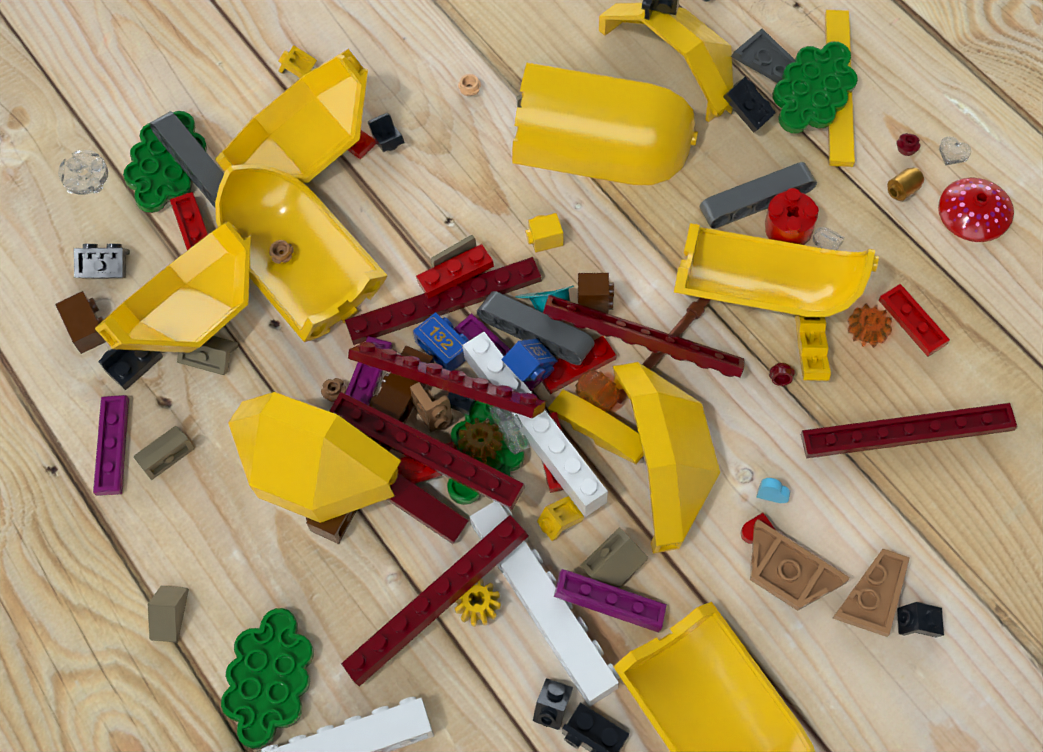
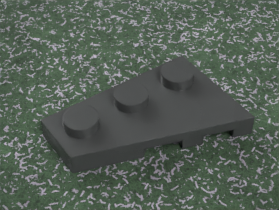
[731,29,795,83]

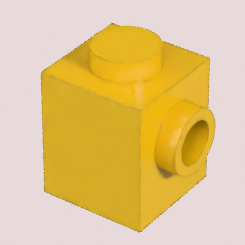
[525,213,563,253]

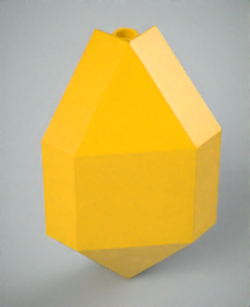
[599,3,733,122]
[215,48,368,183]
[95,221,251,353]
[612,362,721,554]
[228,392,401,523]

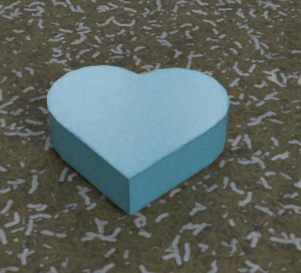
[756,478,790,503]

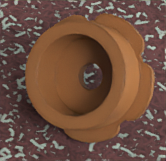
[269,240,294,264]
[321,378,346,402]

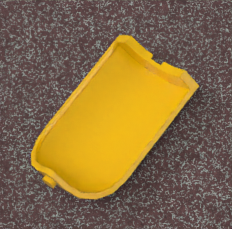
[512,63,698,185]
[215,164,388,342]
[673,223,879,317]
[613,602,815,752]

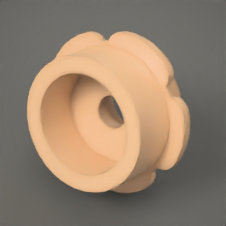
[458,74,481,96]

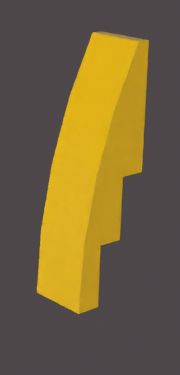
[795,315,831,381]
[548,389,644,465]

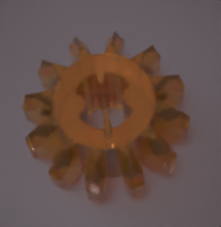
[848,303,892,348]
[575,369,620,412]
[458,417,503,464]

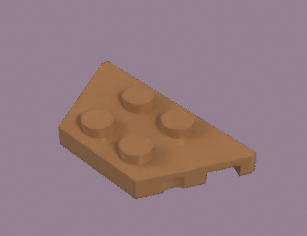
[750,519,850,611]

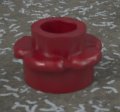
[896,133,921,156]
[769,363,795,386]

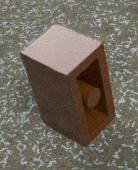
[578,273,614,314]
[55,291,106,354]

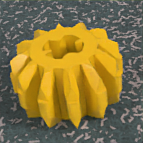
[454,579,501,627]

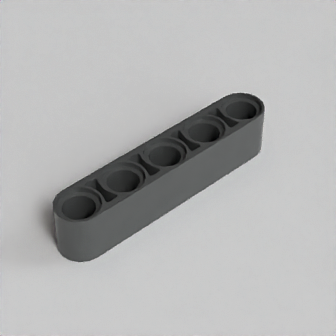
[150,111,224,207]
[699,162,817,228]
[477,291,595,365]

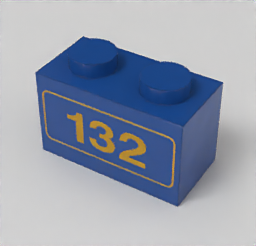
[413,312,469,371]
[501,339,558,382]

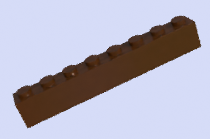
[306,345,434,544]

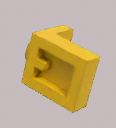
[278,45,317,78]
[537,496,584,541]

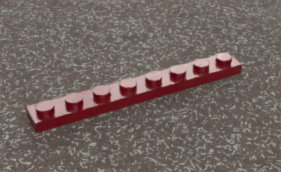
[345,257,542,345]
[543,295,744,378]
[348,342,546,419]
[329,392,525,510]
[800,403,1018,459]
[341,515,529,687]

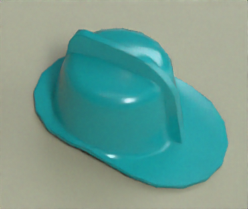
[515,285,574,313]

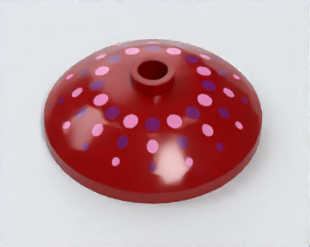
[938,177,1014,242]

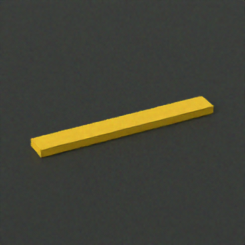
[825,10,855,167]

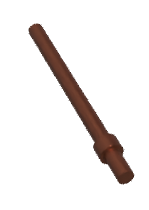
[613,297,712,404]

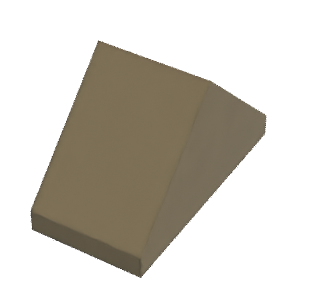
[148,586,189,643]

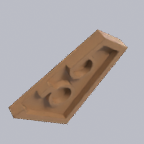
[833,549,910,637]

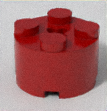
[765,188,819,245]

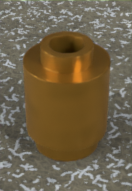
[887,167,924,201]

